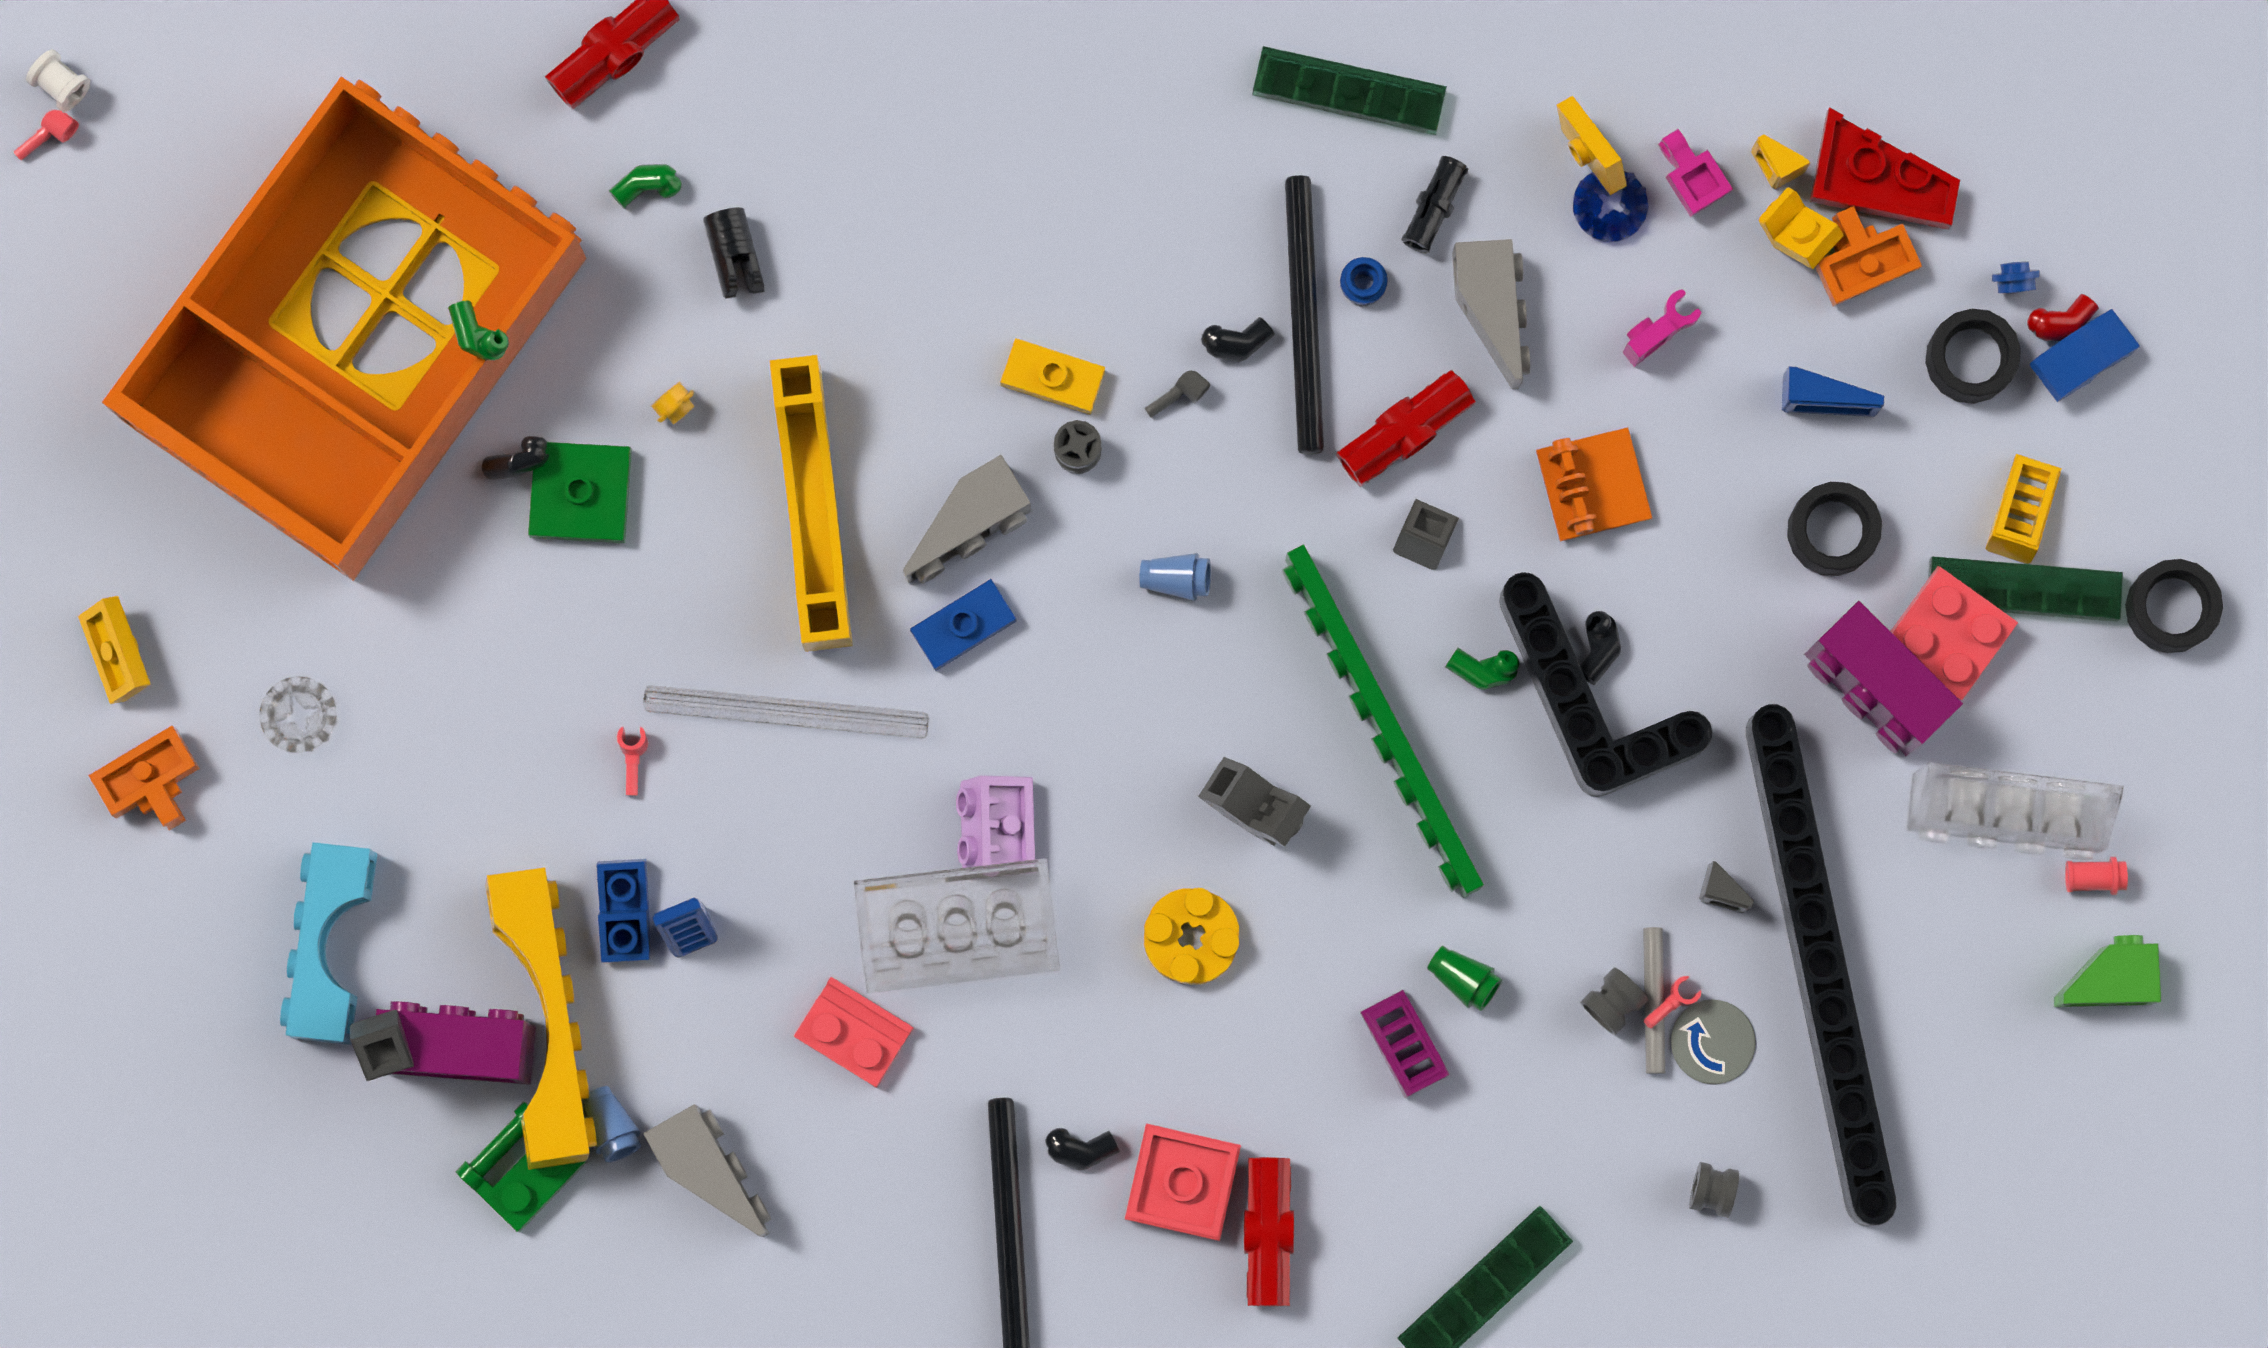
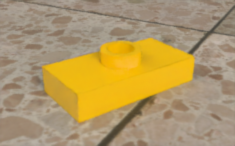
[1556,95,1627,195]
[1000,338,1106,415]
[78,596,151,704]

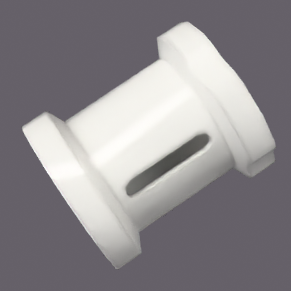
[26,49,90,112]

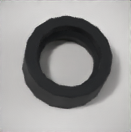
[1925,308,2021,404]
[1787,481,1882,576]
[2125,559,2223,653]

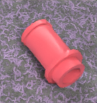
[2065,857,2128,895]

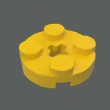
[1144,888,1239,985]

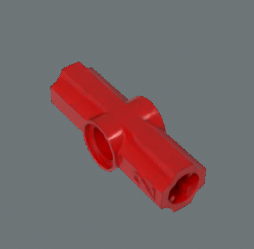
[545,0,680,110]
[1336,369,1476,487]
[1244,1157,1294,1306]

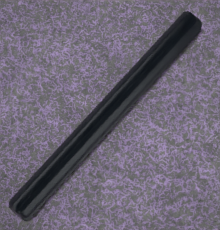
[1285,175,1324,455]
[988,1097,1030,1348]

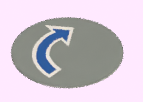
[1671,1000,1755,1084]

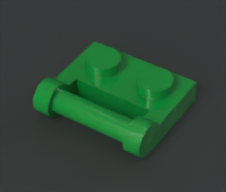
[455,1101,587,1233]

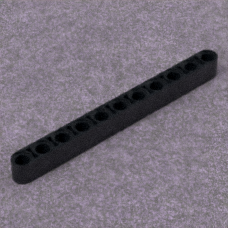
[1746,704,1896,1226]

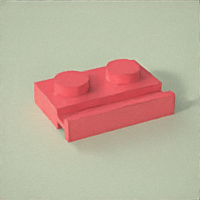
[794,977,914,1088]

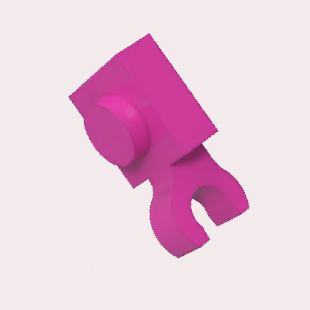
[1658,129,1733,217]
[1622,289,1702,367]

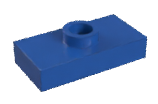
[910,579,1017,672]

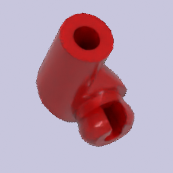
[2027,294,2099,341]

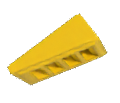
[1985,454,2062,564]

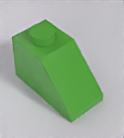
[2054,935,2161,1007]

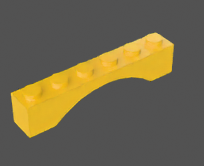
[769,355,853,652]
[485,867,597,1170]

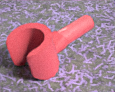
[14,110,79,160]
[617,726,648,796]
[1644,976,1701,1028]

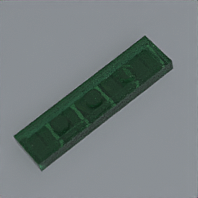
[1252,46,1447,135]
[1928,556,2123,622]
[1397,1205,1573,1348]

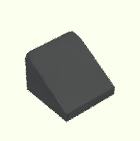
[1393,499,1459,570]
[1699,861,1754,913]
[350,1010,414,1081]

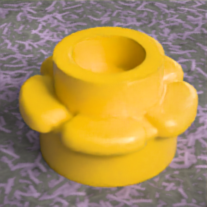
[651,381,695,425]

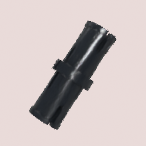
[1401,156,1469,253]

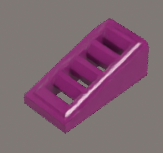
[1360,990,1450,1098]

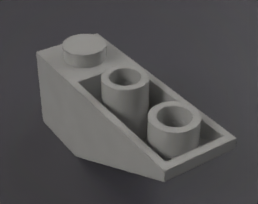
[1452,239,1530,389]
[903,455,1031,584]
[643,1104,772,1237]

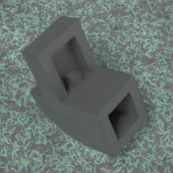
[1198,757,1311,846]

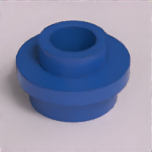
[1340,257,1388,305]
[1992,261,2040,293]

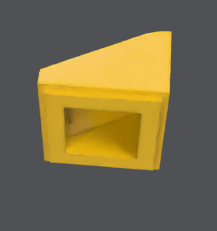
[1751,134,1810,189]

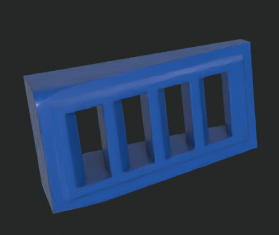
[1782,366,1884,417]
[652,897,718,958]

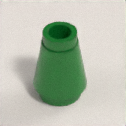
[1427,946,1502,1011]

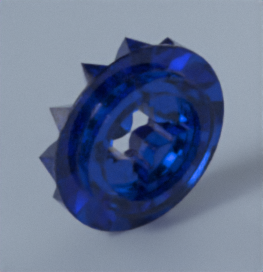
[1573,171,1649,242]

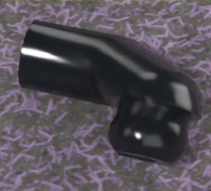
[1201,317,1275,362]
[481,436,549,480]
[1580,611,1621,685]
[1045,1128,1120,1171]

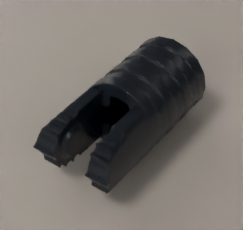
[703,207,765,299]

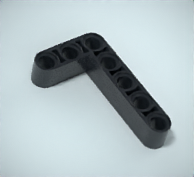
[1499,572,1712,797]

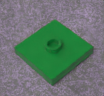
[528,442,632,543]

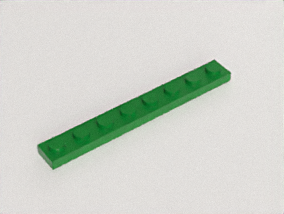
[1282,544,1484,898]

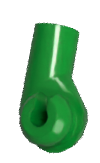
[609,164,682,208]
[448,300,509,361]
[1445,648,1520,690]

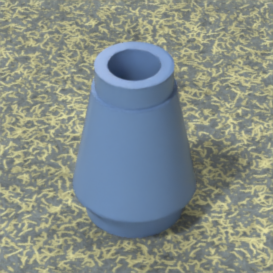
[1139,553,1211,601]
[583,1086,641,1162]

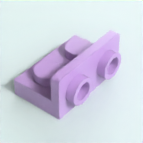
[956,776,1035,877]

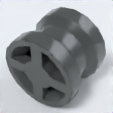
[1054,420,1102,474]
[1689,1162,1739,1218]

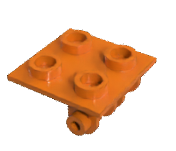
[1536,427,1652,542]

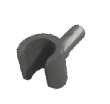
[1145,370,1210,418]

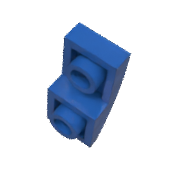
[2029,309,2140,402]
[596,859,650,963]

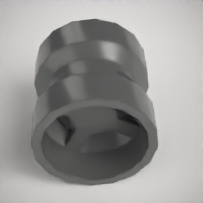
[1580,967,1649,1035]

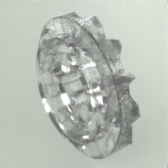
[259,676,338,754]

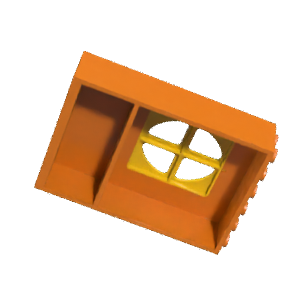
[102,77,587,581]

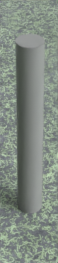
[1643,927,1665,1074]

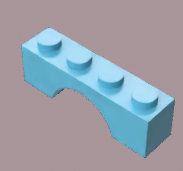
[280,842,378,1045]

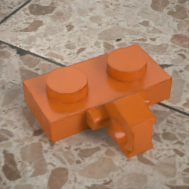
[1815,206,1922,307]
[88,725,200,831]

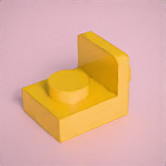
[1759,187,1844,270]

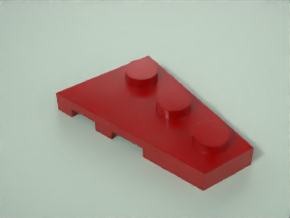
[1809,107,1960,230]

